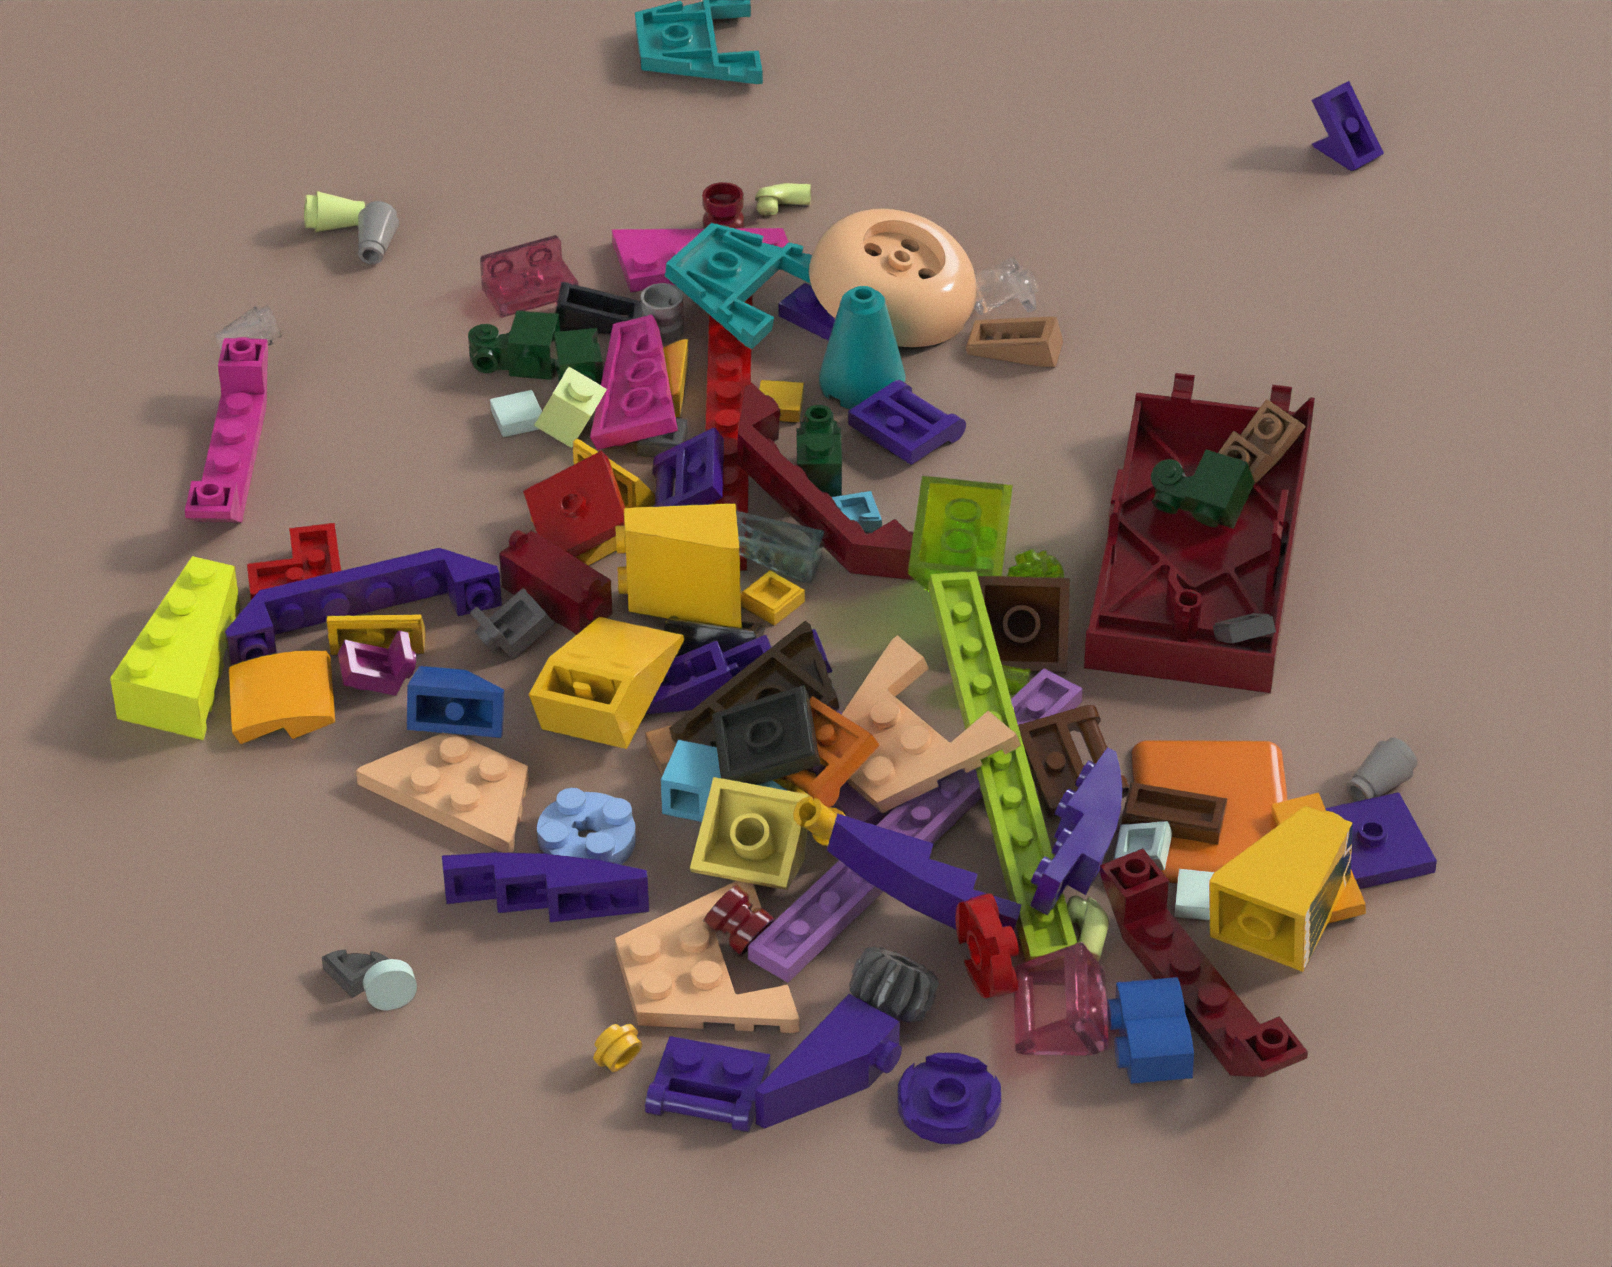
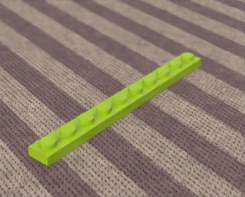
[928,571,1080,968]

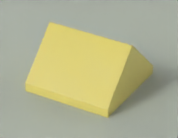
[690,777,810,890]

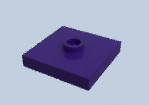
[1326,792,1437,889]

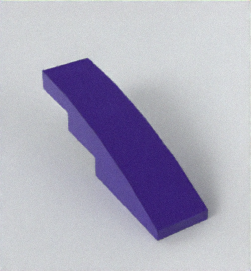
[646,629,833,714]
[827,814,1022,930]
[442,852,649,923]

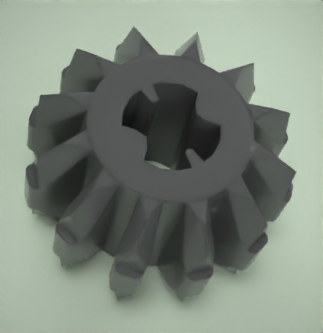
[849,947,939,1022]

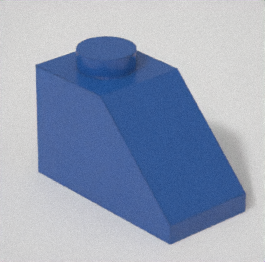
[407,666,504,738]

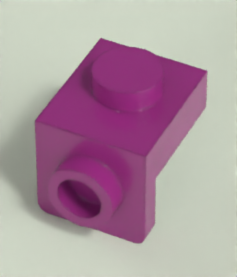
[338,631,416,696]

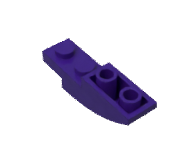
[1030,747,1122,916]

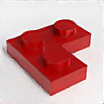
[247,523,341,600]

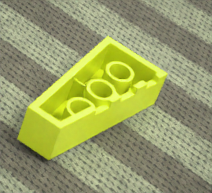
[110,556,240,740]

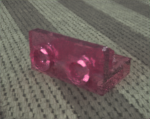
[480,235,579,318]

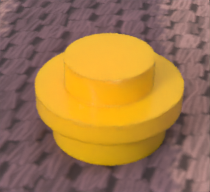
[593,1024,642,1072]

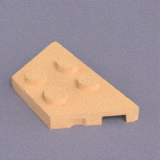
[356,733,529,853]

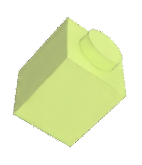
[534,367,607,448]

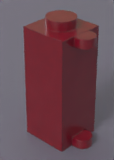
[499,530,613,635]

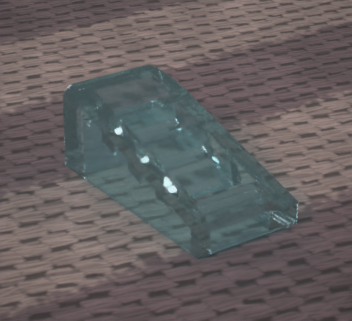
[736,511,824,584]

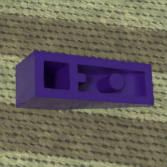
[755,994,902,1129]

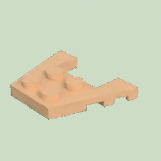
[841,635,1021,813]
[615,881,800,1033]

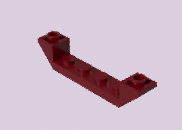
[737,383,924,580]
[1099,848,1308,1077]

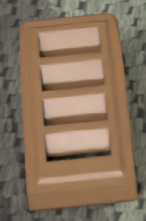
[966,316,1063,367]

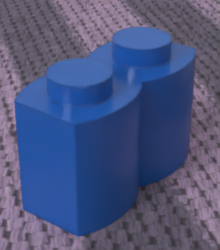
[1107,977,1194,1084]

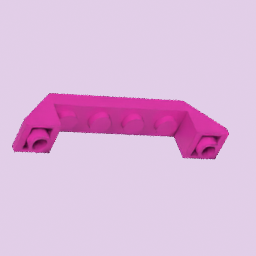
[185,337,268,523]

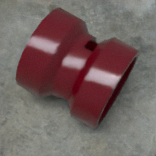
[702,182,744,229]
[703,884,775,956]

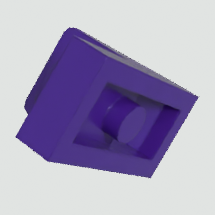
[1311,81,1384,171]

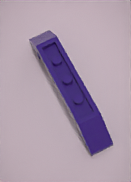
[225,548,502,666]

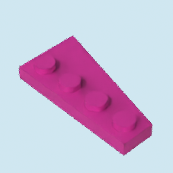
[611,228,789,293]
[590,315,678,450]

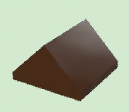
[978,576,1070,672]

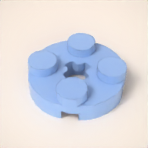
[537,788,636,865]

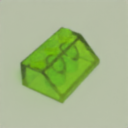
[908,476,1013,592]

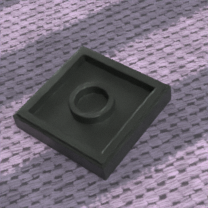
[712,685,820,785]

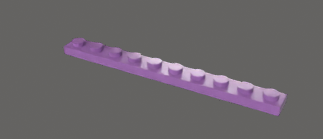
[748,669,1083,983]

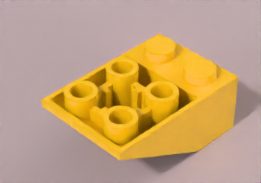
[529,617,684,749]

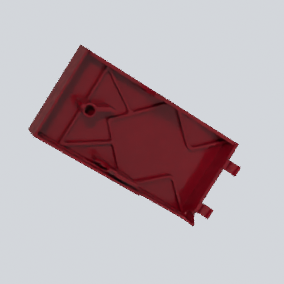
[1084,373,1315,693]

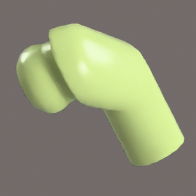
[755,183,811,216]

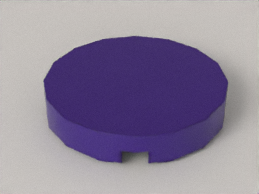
[898,1053,1002,1144]

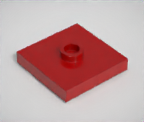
[523,450,625,557]

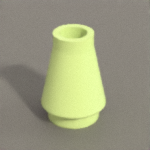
[304,191,365,233]

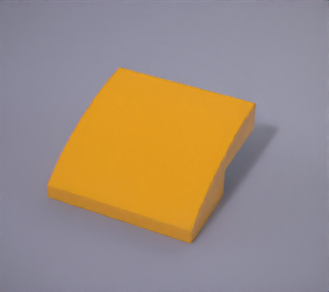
[229,650,335,744]

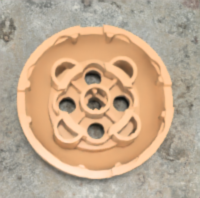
[809,208,977,347]

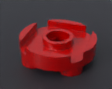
[955,893,1019,999]

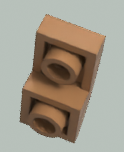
[1218,399,1306,483]

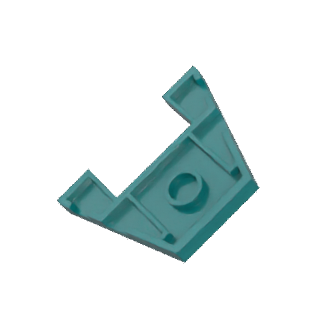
[635,0,763,84]
[665,223,812,349]

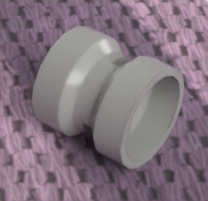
[640,283,684,343]

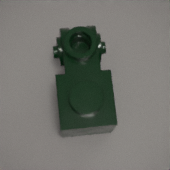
[468,310,560,380]
[796,405,842,497]
[1151,450,1255,529]

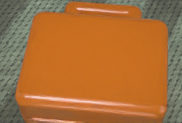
[1131,740,1288,883]

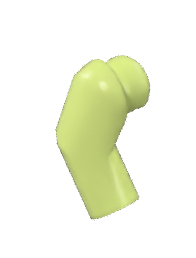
[1067,895,1109,962]

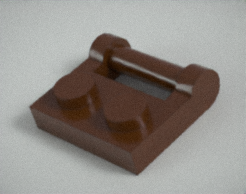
[1018,705,1129,817]

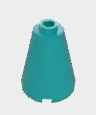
[819,286,906,409]

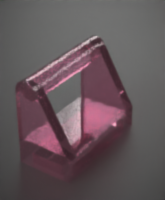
[1013,942,1109,1056]

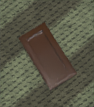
[1121,782,1227,845]

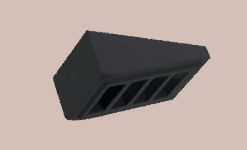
[554,282,642,333]

